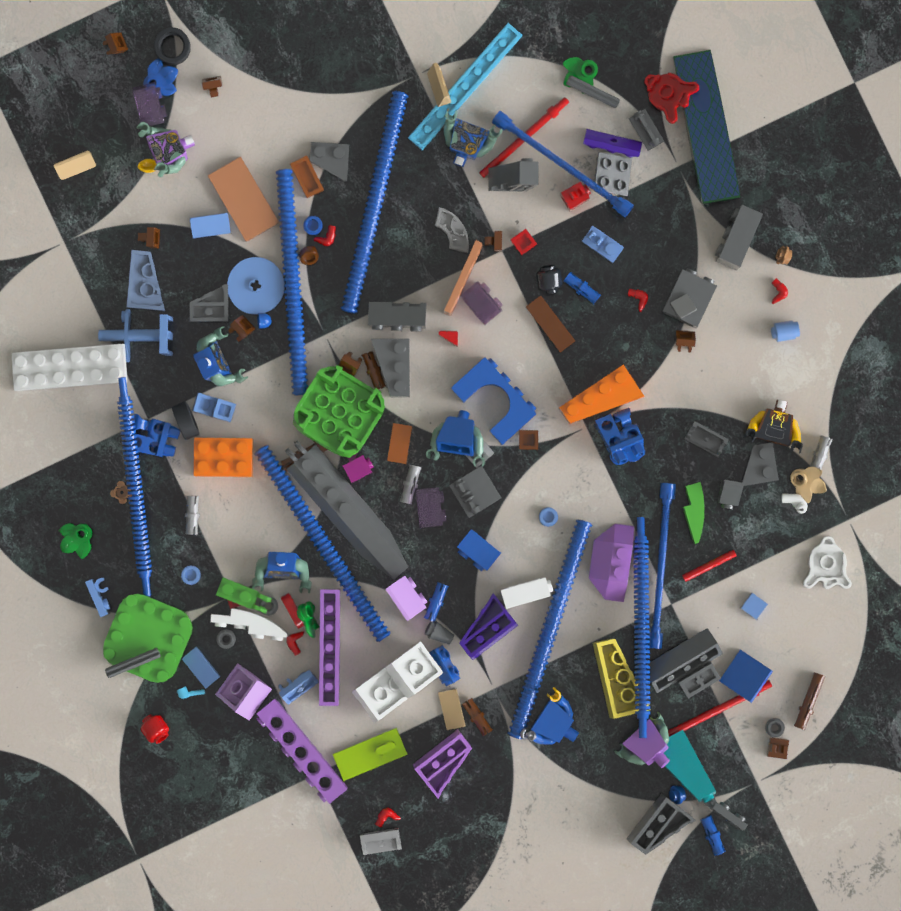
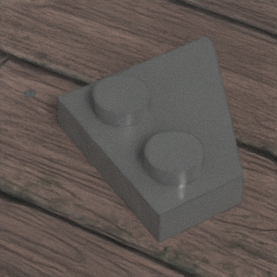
[310,142,350,182]
[190,284,229,322]
[742,443,779,486]

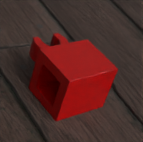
[560,181,591,211]

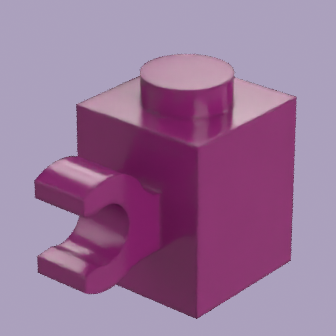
[343,453,374,483]

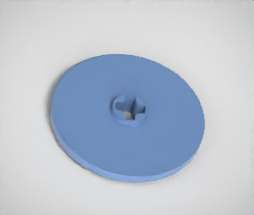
[227,257,285,315]

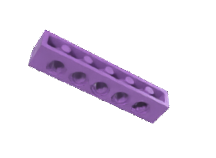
[319,589,340,706]
[257,698,348,804]

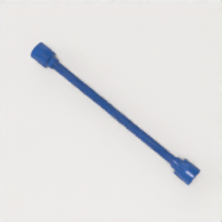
[492,111,634,217]
[647,483,676,649]

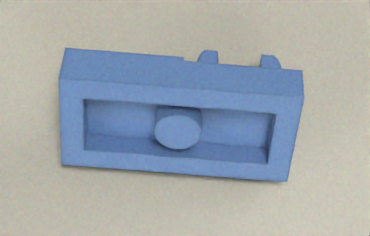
[582,226,624,264]
[85,578,111,617]
[278,670,319,705]

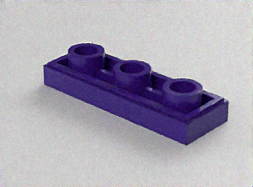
[583,129,642,157]

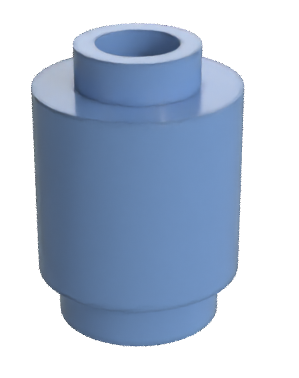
[771,320,800,342]

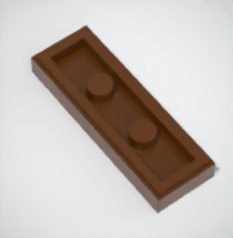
[526,296,575,353]

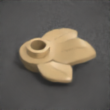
[790,467,826,503]

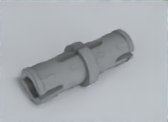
[810,435,833,470]
[400,465,421,505]
[184,496,200,535]

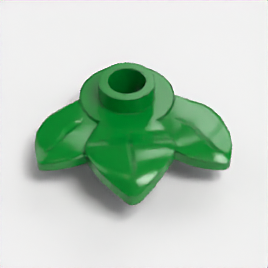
[563,57,598,94]
[59,523,92,559]
[297,601,320,638]

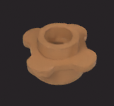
[776,246,792,265]
[110,481,130,504]

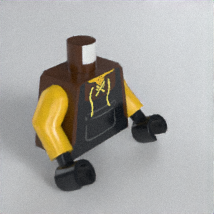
[743,400,803,454]

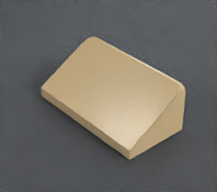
[427,63,451,107]
[54,151,96,180]
[438,688,466,730]

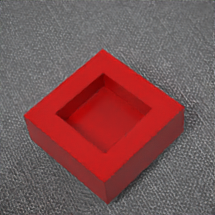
[510,229,537,256]

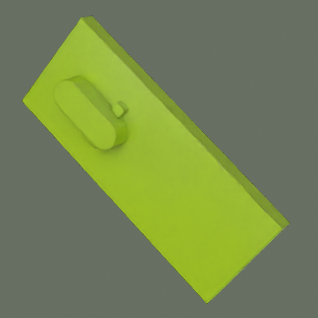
[333,728,407,781]

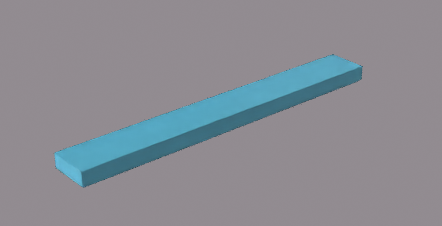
[408,23,522,151]

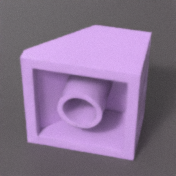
[386,576,427,621]
[215,663,272,720]

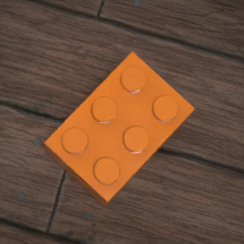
[194,438,254,477]

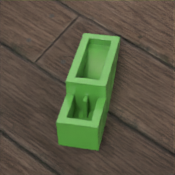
[682,482,705,544]

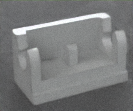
[360,828,402,855]

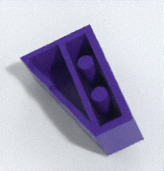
[459,593,518,660]

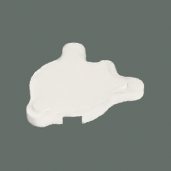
[803,536,852,589]

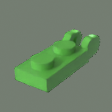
[216,577,272,614]

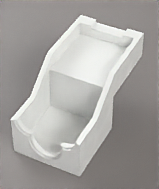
[352,642,443,723]

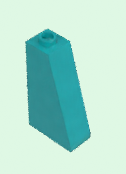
[664,730,716,803]

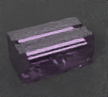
[132,82,167,126]
[460,281,503,326]
[416,487,446,528]

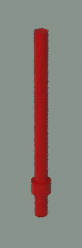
[479,97,570,178]
[668,680,773,737]

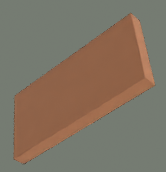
[208,157,279,242]
[444,240,482,316]

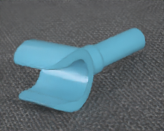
[177,687,205,699]

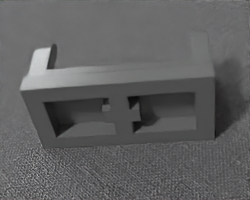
[684,421,729,457]
[677,661,721,699]

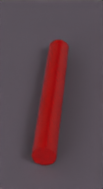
[682,550,737,582]

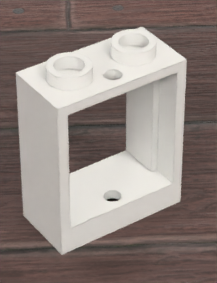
[500,577,553,609]

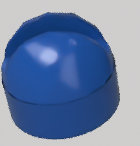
[257,313,272,329]

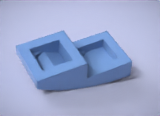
[192,392,236,422]

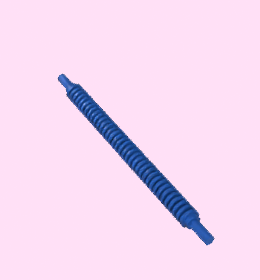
[117,377,152,596]
[633,517,650,739]

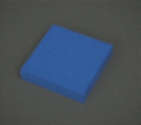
[719,649,773,703]

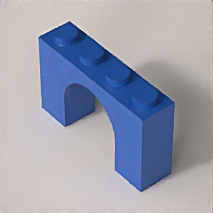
[451,357,537,445]

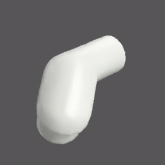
[781,494,807,514]

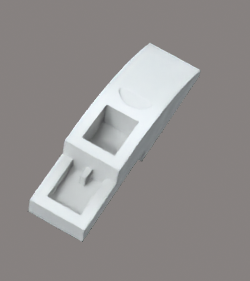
[211,608,288,641]

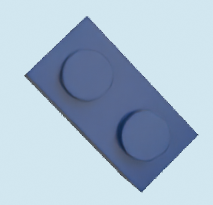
[457,529,501,572]

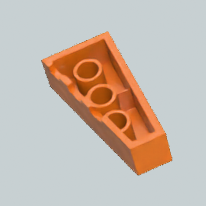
[559,365,645,424]

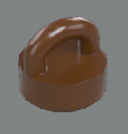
[299,246,319,265]

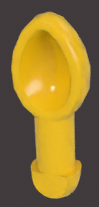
[138,159,157,173]

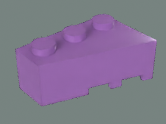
[412,729,472,798]

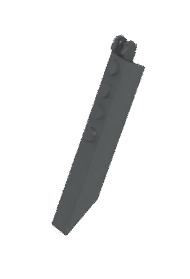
[285,440,408,579]

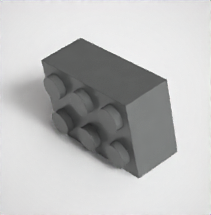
[714,205,763,270]

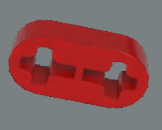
[281,593,304,629]

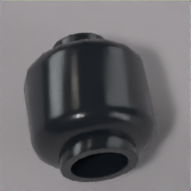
[536,265,563,294]

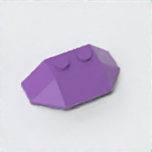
[589,524,634,602]

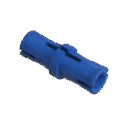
[564,272,601,305]
[424,582,449,622]
[700,815,726,856]

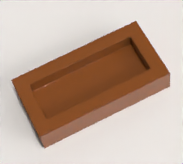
[290,155,324,199]
[387,423,412,464]

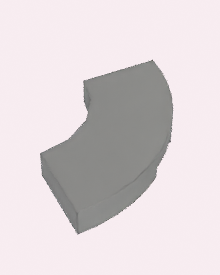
[435,207,469,253]

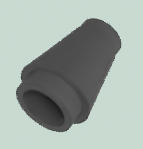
[424,621,454,645]

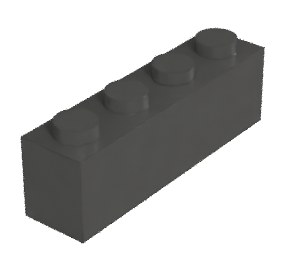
[647,628,723,693]

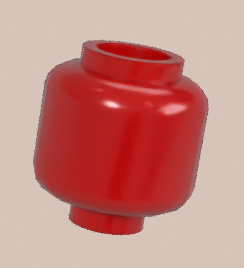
[140,715,169,744]

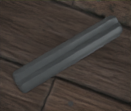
[566,76,620,108]
[105,648,161,678]

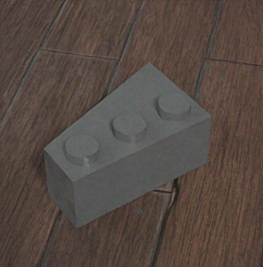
[488,158,539,192]
[368,302,427,332]
[371,339,410,398]
[627,793,696,855]

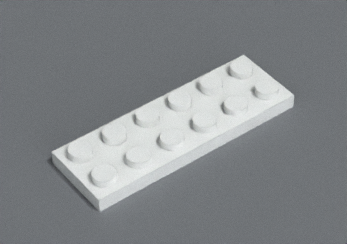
[12,344,127,391]

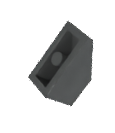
[718,480,744,509]

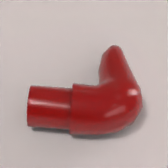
[313,225,336,246]
[771,278,788,304]
[628,289,649,312]
[286,631,304,656]
[375,808,401,828]

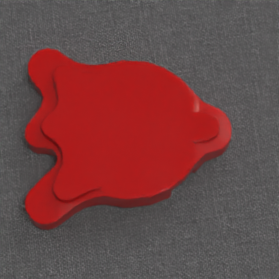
[645,73,699,124]

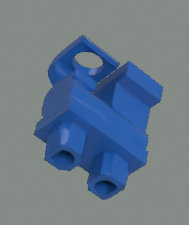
[595,407,645,465]
[125,413,180,457]

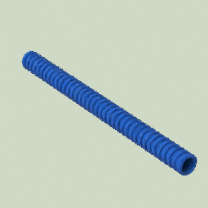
[341,91,408,313]
[276,169,309,396]
[254,445,391,642]
[507,519,593,740]

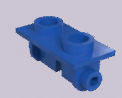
[429,645,460,686]

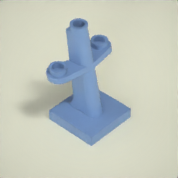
[98,309,173,362]

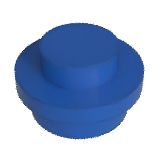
[303,216,323,235]
[669,785,686,805]

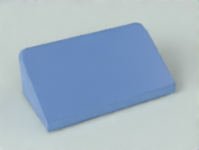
[190,213,231,238]
[182,647,221,689]

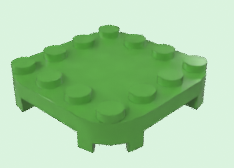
[293,365,385,458]
[103,594,193,683]

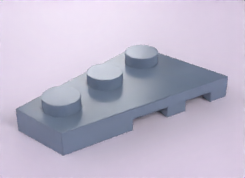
[126,250,165,311]

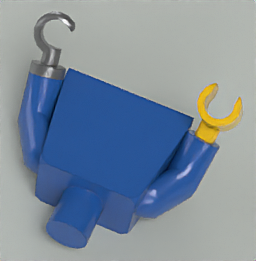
[520,687,579,745]

